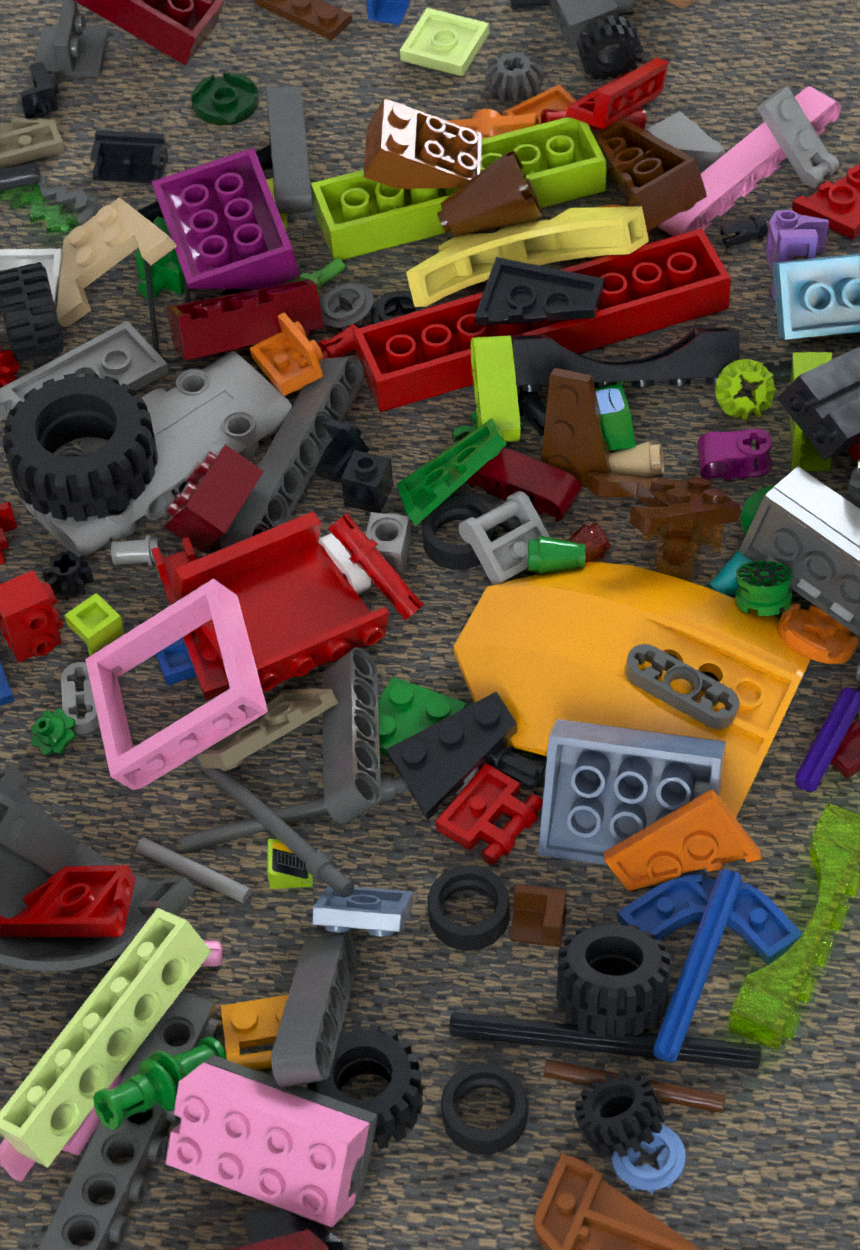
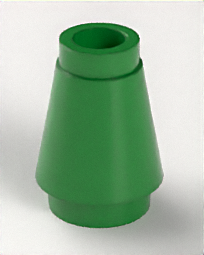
[528,535,585,575]

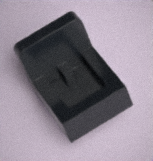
[19,62,60,119]
[314,419,370,483]

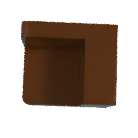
[510,884,567,947]

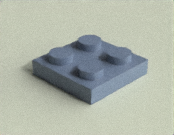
[312,885,413,936]

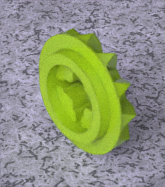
[715,359,777,420]

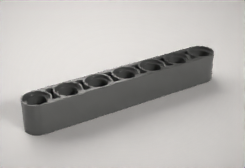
[220,356,364,549]

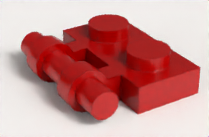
[436,763,543,865]

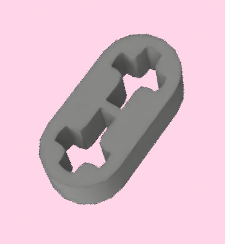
[61,662,99,734]

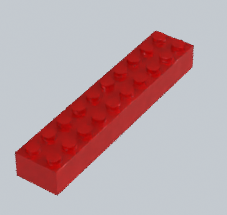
[353,228,731,412]

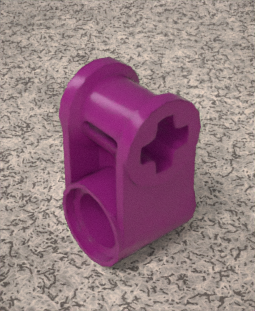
[697,428,772,481]

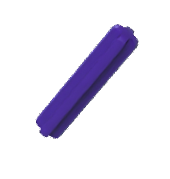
[795,687,860,792]

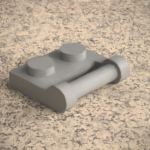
[459,491,550,585]

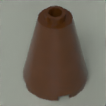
[437,150,543,236]

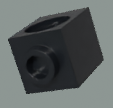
[341,450,394,513]

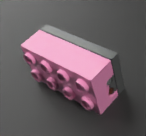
[165,1055,378,1227]

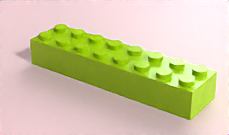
[311,117,606,260]

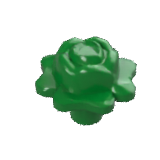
[31,708,76,757]

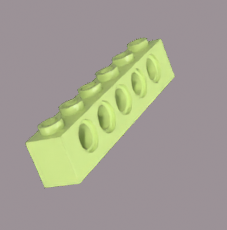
[0,908,212,1168]

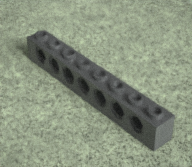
[37,991,222,1250]

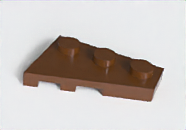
[541,368,612,488]

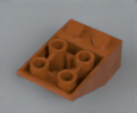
[363,98,482,189]

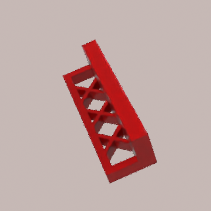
[566,58,669,129]

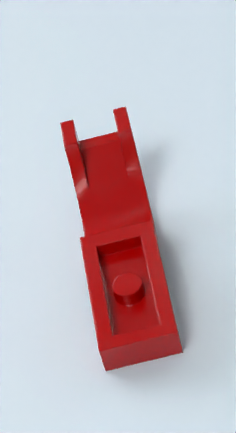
[151,537,230,701]

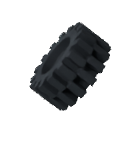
[577,16,643,80]
[574,1071,665,1158]

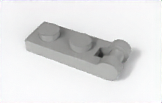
[757,86,840,189]

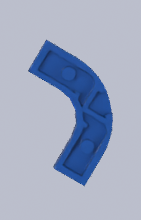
[617,874,804,966]

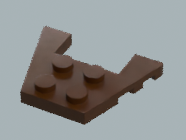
[585,472,741,534]

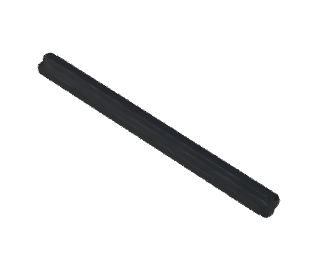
[449,1012,762,1069]

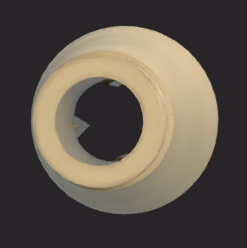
[608,441,664,478]

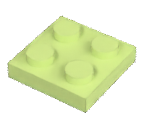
[400,8,489,77]

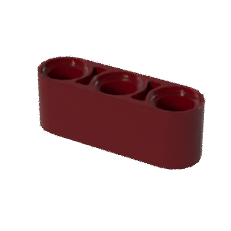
[466,447,581,522]

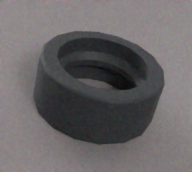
[422,496,496,570]
[427,865,510,951]
[441,1063,528,1155]

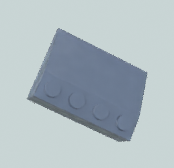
[538,719,726,879]

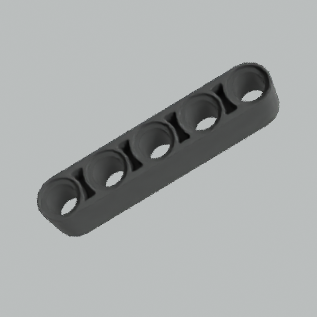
[266,85,312,214]
[322,648,381,824]
[271,932,358,1088]

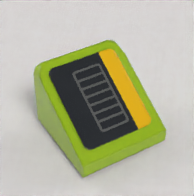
[267,839,313,889]

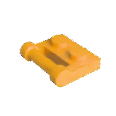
[220,994,289,1071]

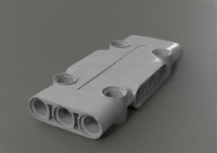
[16,351,292,558]

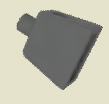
[550,0,633,49]

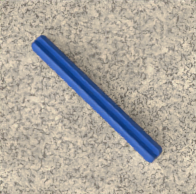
[653,869,741,1063]

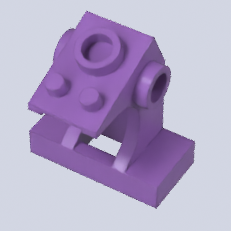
[765,210,829,301]

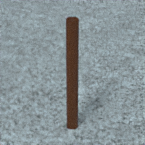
[544,1059,726,1113]

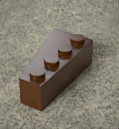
[594,118,707,231]

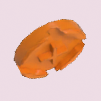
[777,604,858,664]

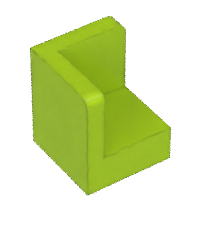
[64,593,125,656]

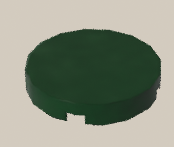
[191,72,259,126]

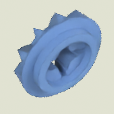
[612,1124,686,1195]

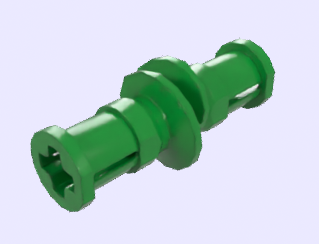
[93,1036,227,1130]

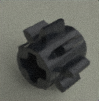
[42,550,94,601]

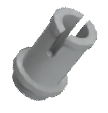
[111,535,163,566]

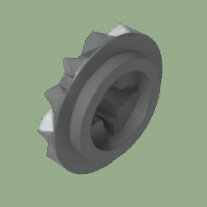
[320,282,376,332]

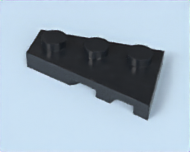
[474,257,605,326]

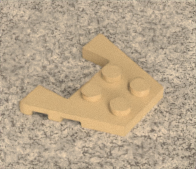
[56,197,177,327]

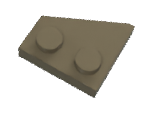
[0,117,65,169]

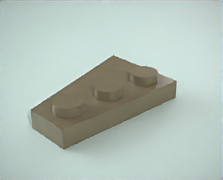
[196,689,338,771]

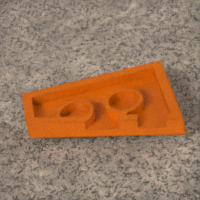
[604,789,761,891]

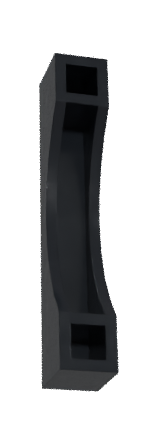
[511,327,740,392]

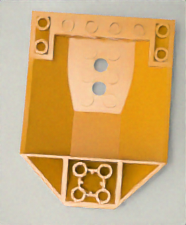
[453,561,811,818]

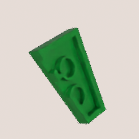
[396,419,507,526]

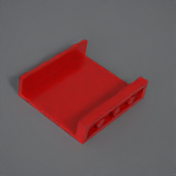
[173,512,389,692]

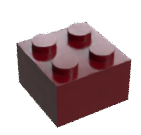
[163,445,264,552]

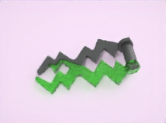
[0,175,101,234]

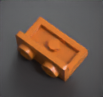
[249,313,323,396]

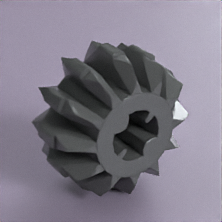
[485,48,544,106]

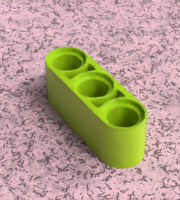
[471,335,520,442]

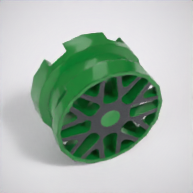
[735,560,793,616]

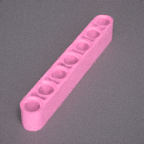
[657,87,841,237]

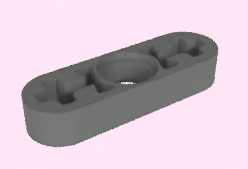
[625,644,739,729]

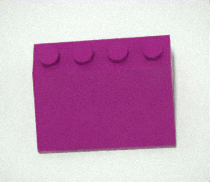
[152,147,300,289]

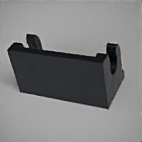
[90,130,168,183]

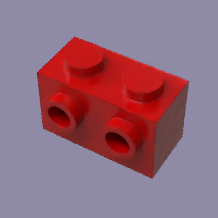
[0,570,64,663]

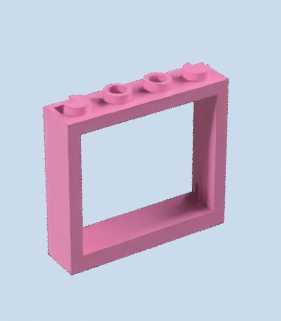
[85,579,268,790]

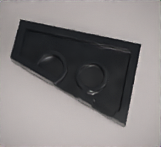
[386,692,518,821]

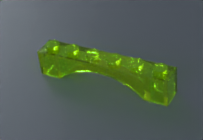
[728,803,860,1051]

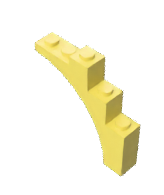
[406,206,649,307]

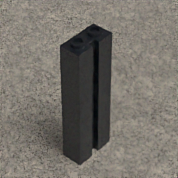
[777,347,860,461]

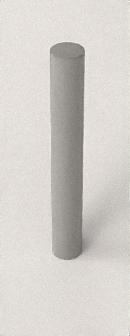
[136,837,252,904]

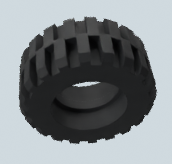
[3,373,158,521]

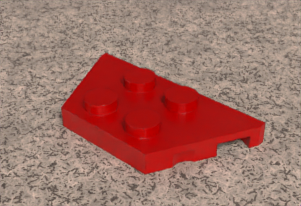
[0,865,136,938]

